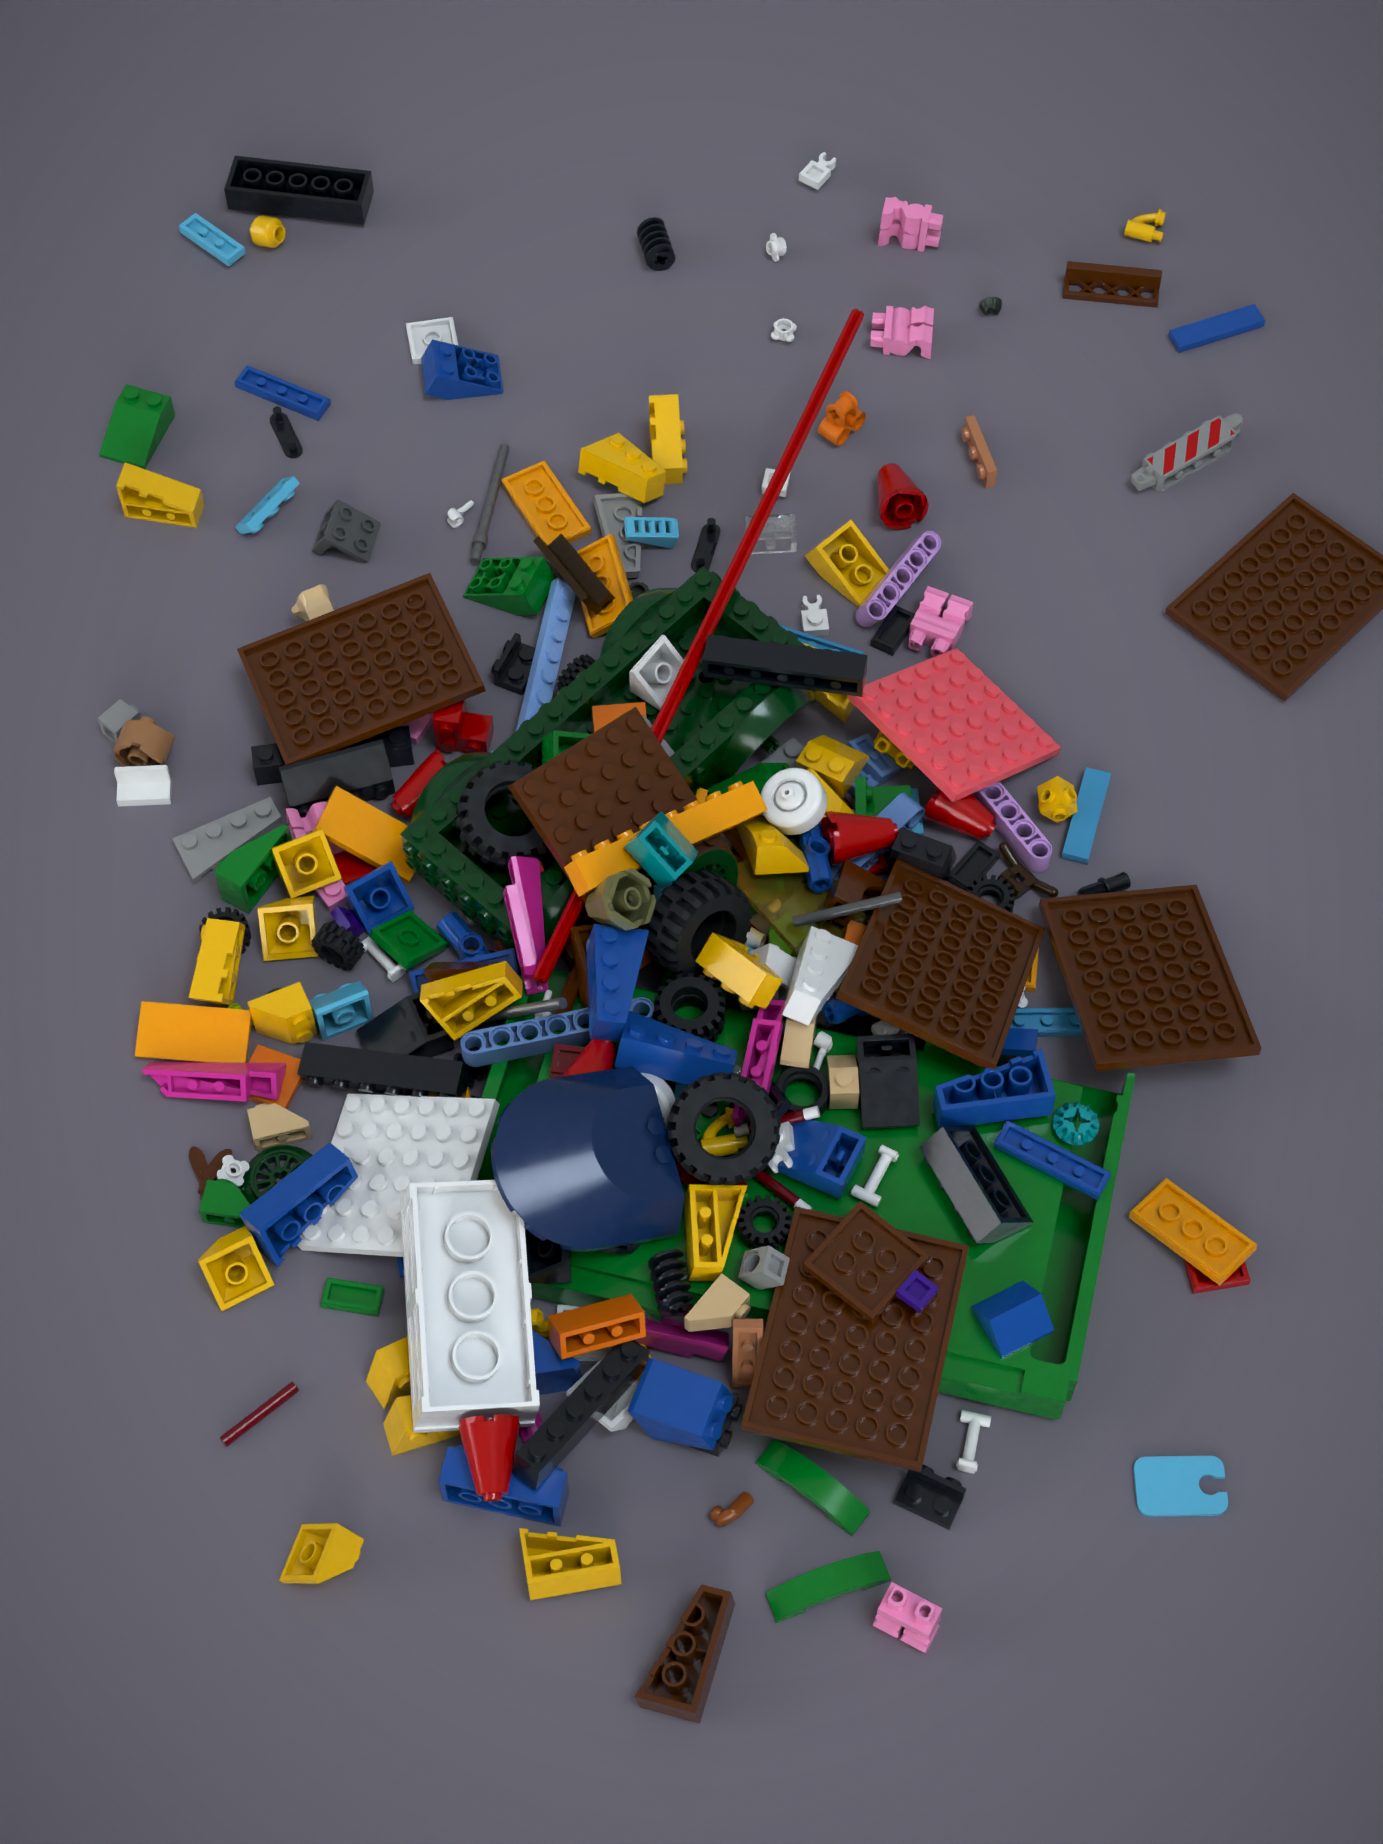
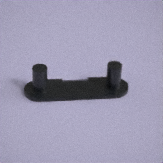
[270,406,303,458]
[691,518,721,572]

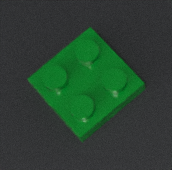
[369,910,448,970]

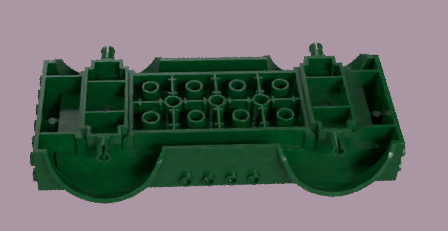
[400,566,816,949]

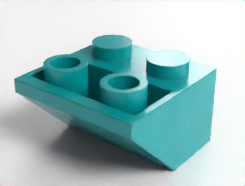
[624,811,698,889]

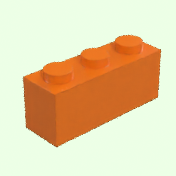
[547,1294,646,1359]

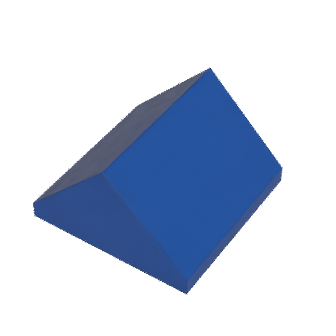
[344,861,415,935]
[971,1280,1054,1358]
[532,1330,582,1395]

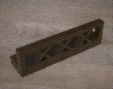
[533,534,615,615]

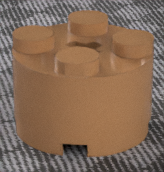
[113,716,175,767]

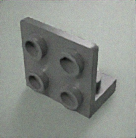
[312,499,381,563]

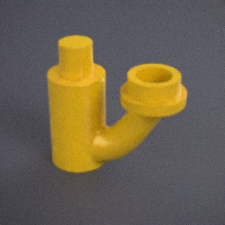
[1124,209,1166,243]
[700,1107,748,1157]

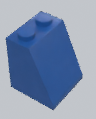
[627,1358,734,1450]

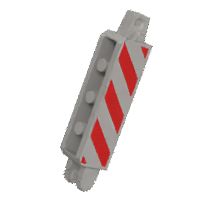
[1130,413,1244,492]

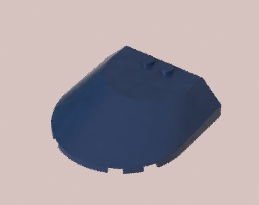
[491,1066,685,1252]

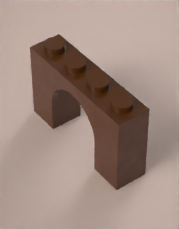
[824,859,886,927]

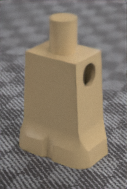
[291,584,334,621]

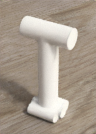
[361,936,406,983]
[851,1145,899,1207]
[956,1410,992,1474]

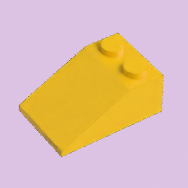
[804,520,889,608]

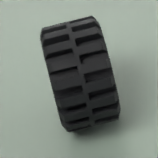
[654,973,725,1043]

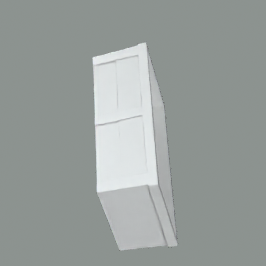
[400,1180,540,1433]

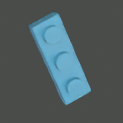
[179,213,246,266]
[235,476,300,535]

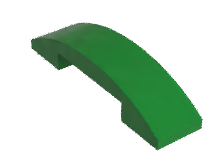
[756,1439,870,1536]
[765,1551,891,1623]

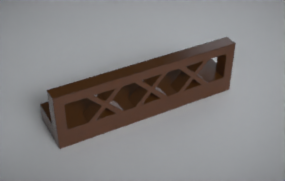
[1063,261,1162,308]

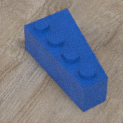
[586,924,649,1041]
[614,1011,737,1085]
[933,1049,1056,1129]
[239,1142,358,1267]

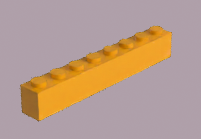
[564,781,768,897]

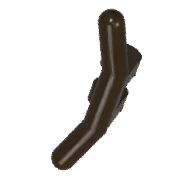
[998,842,1059,899]

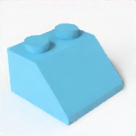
[309,981,374,1041]

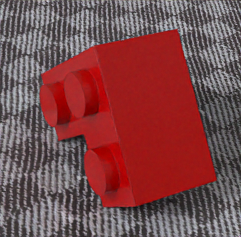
[432,700,494,754]

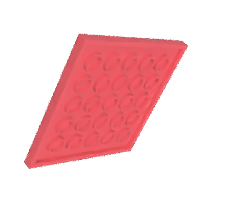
[848,648,1061,802]

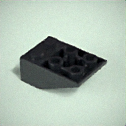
[356,991,454,1057]
[855,1034,920,1129]

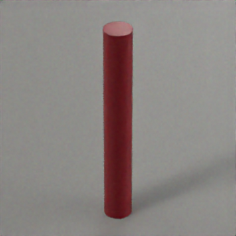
[220,1382,299,1447]

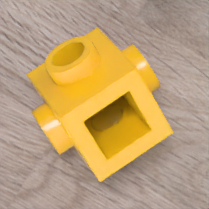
[1037,776,1078,823]

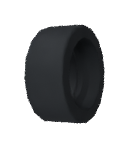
[776,1066,830,1120]

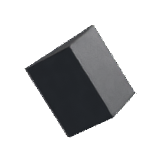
[526,1229,572,1283]

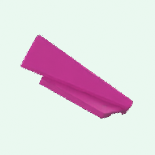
[503,856,548,996]
[732,999,785,1127]
[142,1062,286,1102]
[635,1317,729,1362]

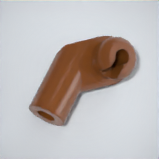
[709,1492,754,1527]

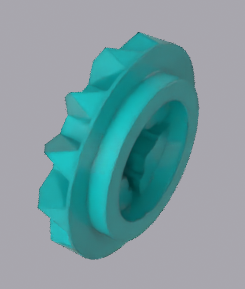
[1053,1101,1100,1145]

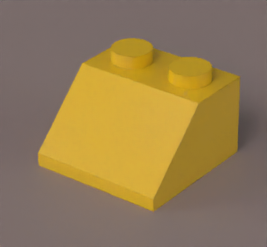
[796,735,869,799]
[247,982,318,1045]

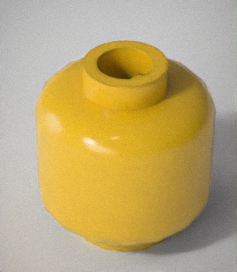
[250,215,286,248]

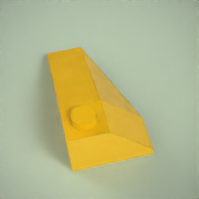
[736,814,809,875]

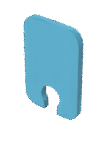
[1133,1456,1228,1517]

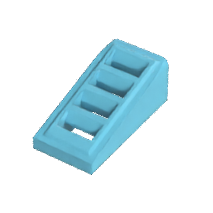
[624,517,679,549]

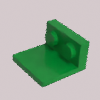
[855,776,912,831]

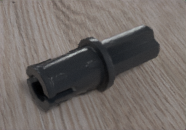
[1077,872,1131,895]

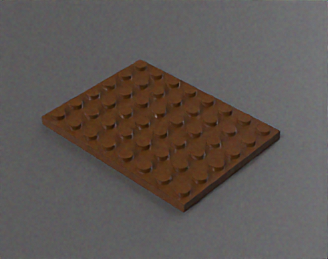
[1165,493,1383,701]
[237,573,486,765]
[508,707,756,969]
[836,859,1045,1069]
[1039,885,1261,1071]
[741,1206,969,1472]

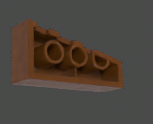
[635,1584,735,1723]

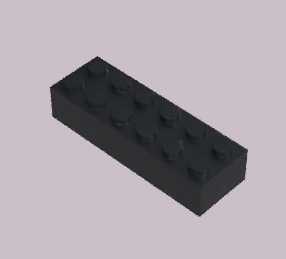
[224,156,374,225]

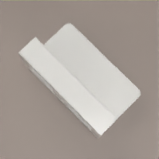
[114,765,172,807]

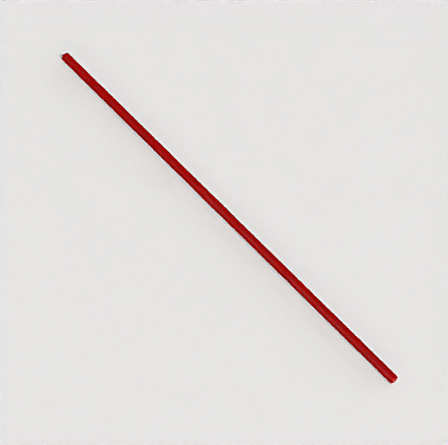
[533,309,864,984]

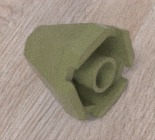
[585,868,656,930]

